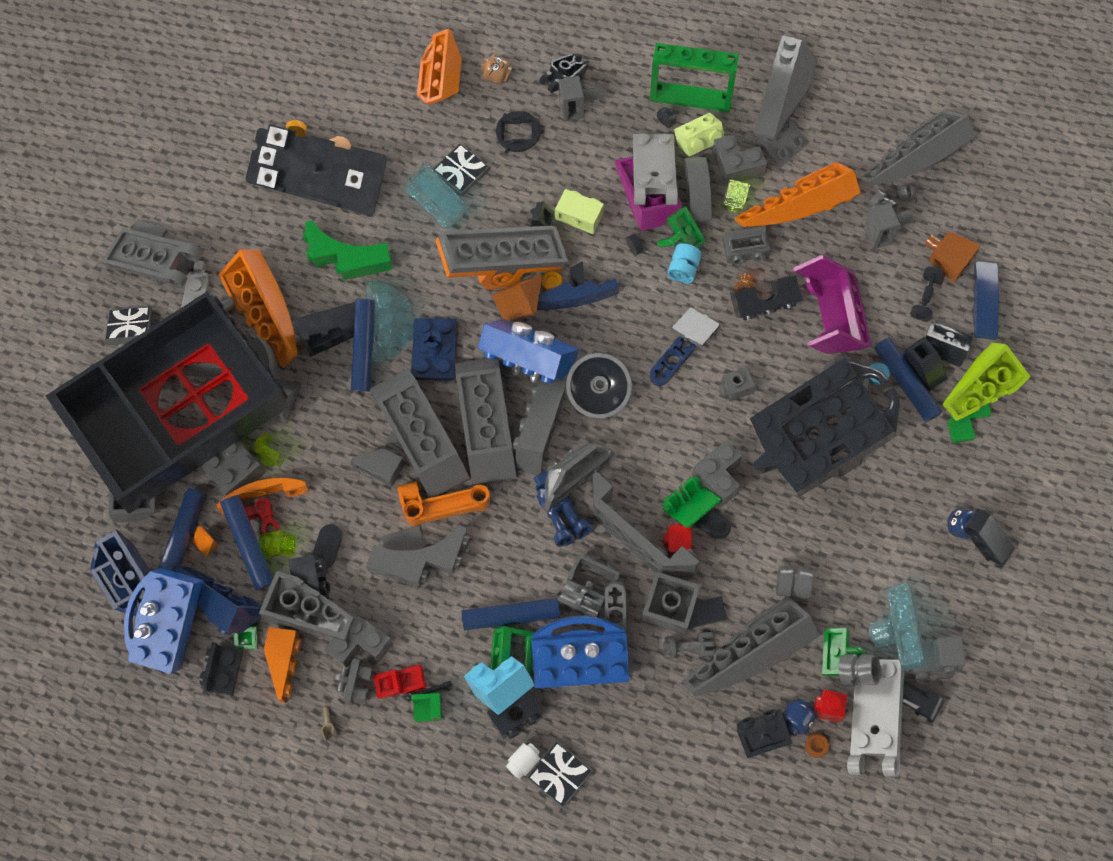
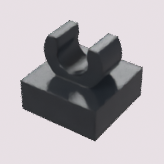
[527,201,554,227]

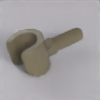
[320,707,338,742]

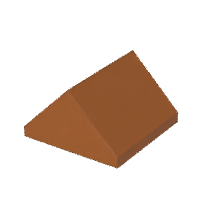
[492,274,542,322]

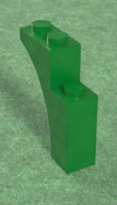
[302,220,393,280]

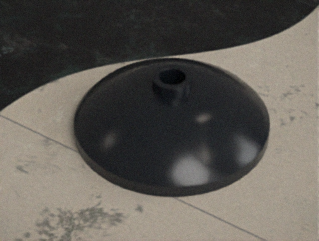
[566,353,632,418]

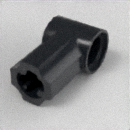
[902,680,945,723]

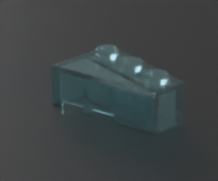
[403,163,470,230]

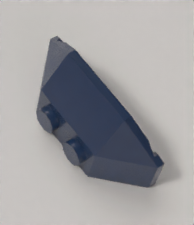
[90,529,150,616]

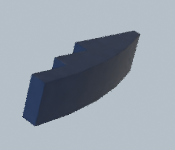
[972,261,999,340]
[537,279,619,310]

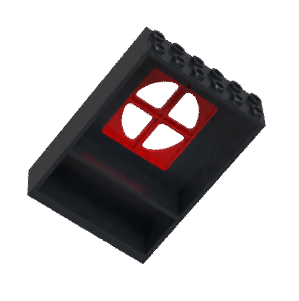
[45,291,288,514]

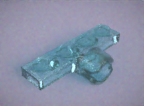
[869,583,927,671]

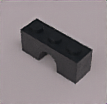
[730,275,802,320]

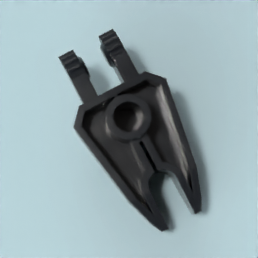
[539,53,590,93]

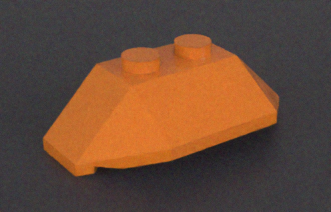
[417,29,462,105]

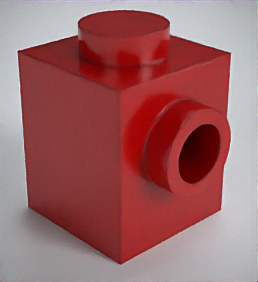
[663,523,692,558]
[814,690,847,723]

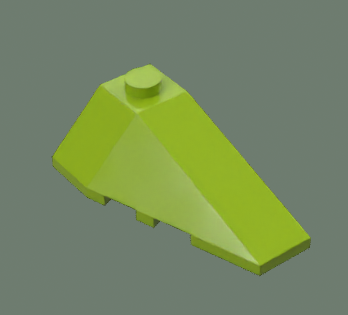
[943,342,1031,421]

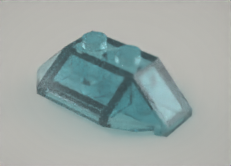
[366,281,413,361]

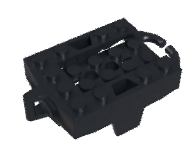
[750,357,900,496]

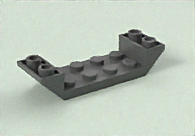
[455,357,517,485]
[370,369,470,498]
[593,472,699,577]

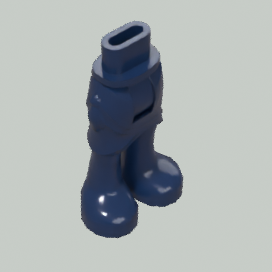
[533,471,595,547]

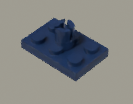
[411,318,457,381]

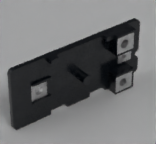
[245,124,387,216]

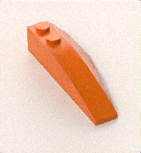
[734,162,860,227]
[218,249,298,368]

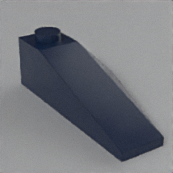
[174,566,262,635]

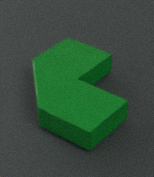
[947,404,991,444]

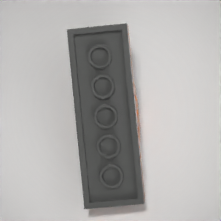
[436,226,568,290]

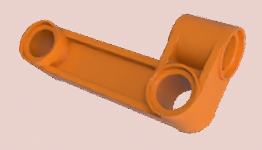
[397,481,491,526]

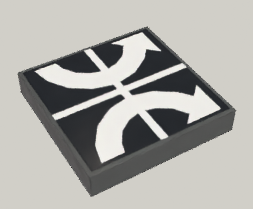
[432,143,490,196]
[105,306,153,346]
[526,740,593,809]

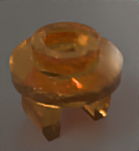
[734,273,757,291]

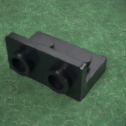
[925,321,973,367]
[200,642,243,696]
[737,709,793,758]

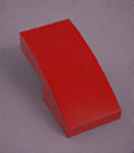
[373,665,427,699]

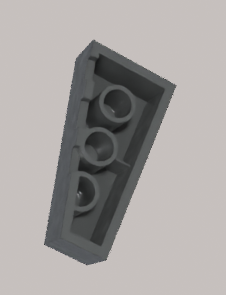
[513,378,566,475]

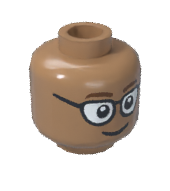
[481,54,512,85]

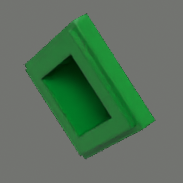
[233,623,259,649]

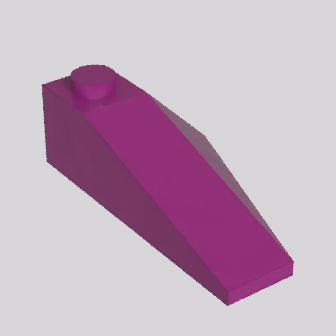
[615,157,682,231]

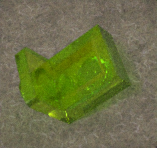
[723,179,751,212]
[254,432,285,468]
[259,530,295,558]

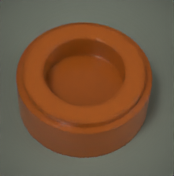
[805,733,829,758]

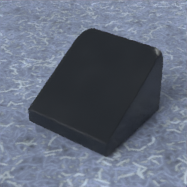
[569,261,584,287]

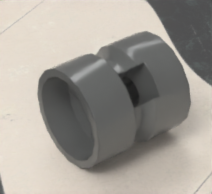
[776,566,813,599]
[838,654,881,685]

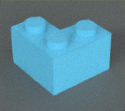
[464,656,535,715]

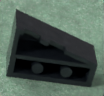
[293,302,355,357]

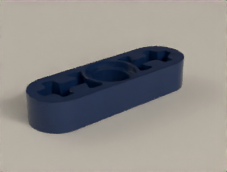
[650,336,696,386]

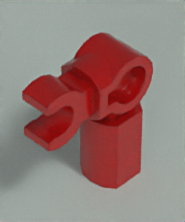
[244,498,279,536]

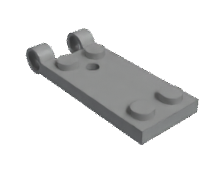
[633,133,678,205]
[847,660,904,777]

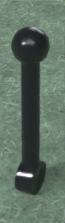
[404,681,452,702]

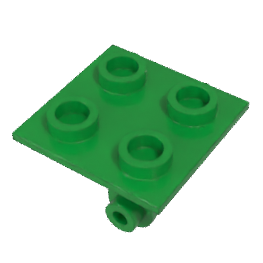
[662,476,721,529]

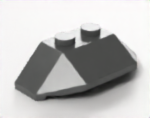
[545,444,615,512]

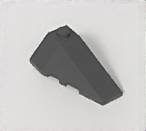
[259,571,354,640]

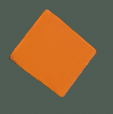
[193,526,219,557]

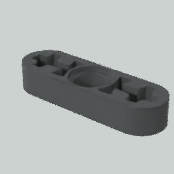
[605,581,627,635]

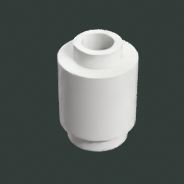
[505,743,540,780]

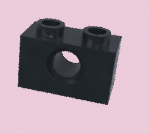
[487,690,543,740]

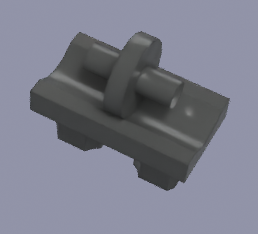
[558,580,605,617]
[333,659,374,705]

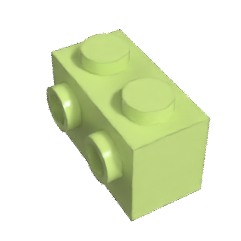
[674,113,725,157]
[555,189,604,234]

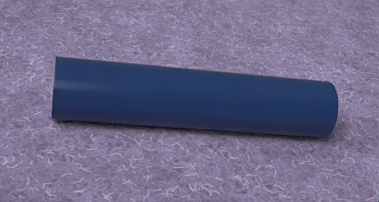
[351,299,375,392]
[874,337,942,423]
[157,488,207,572]
[220,495,273,591]
[461,598,560,631]

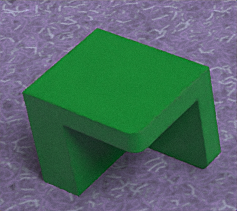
[411,693,442,722]

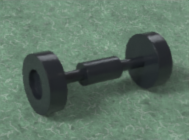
[910,267,945,322]

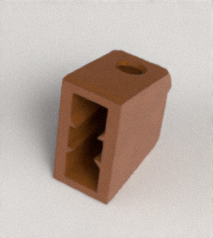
[924,232,981,283]

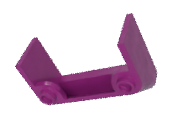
[793,255,871,354]

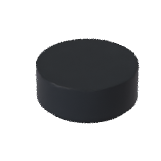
[657,107,676,128]
[626,234,643,256]

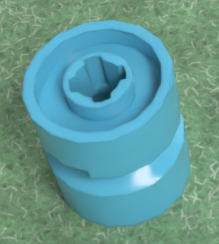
[667,244,702,284]

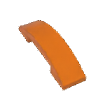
[217,478,309,515]

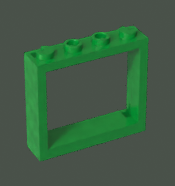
[650,43,739,112]

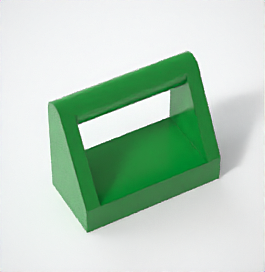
[490,626,534,677]

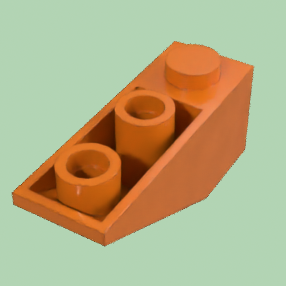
[264,627,302,704]

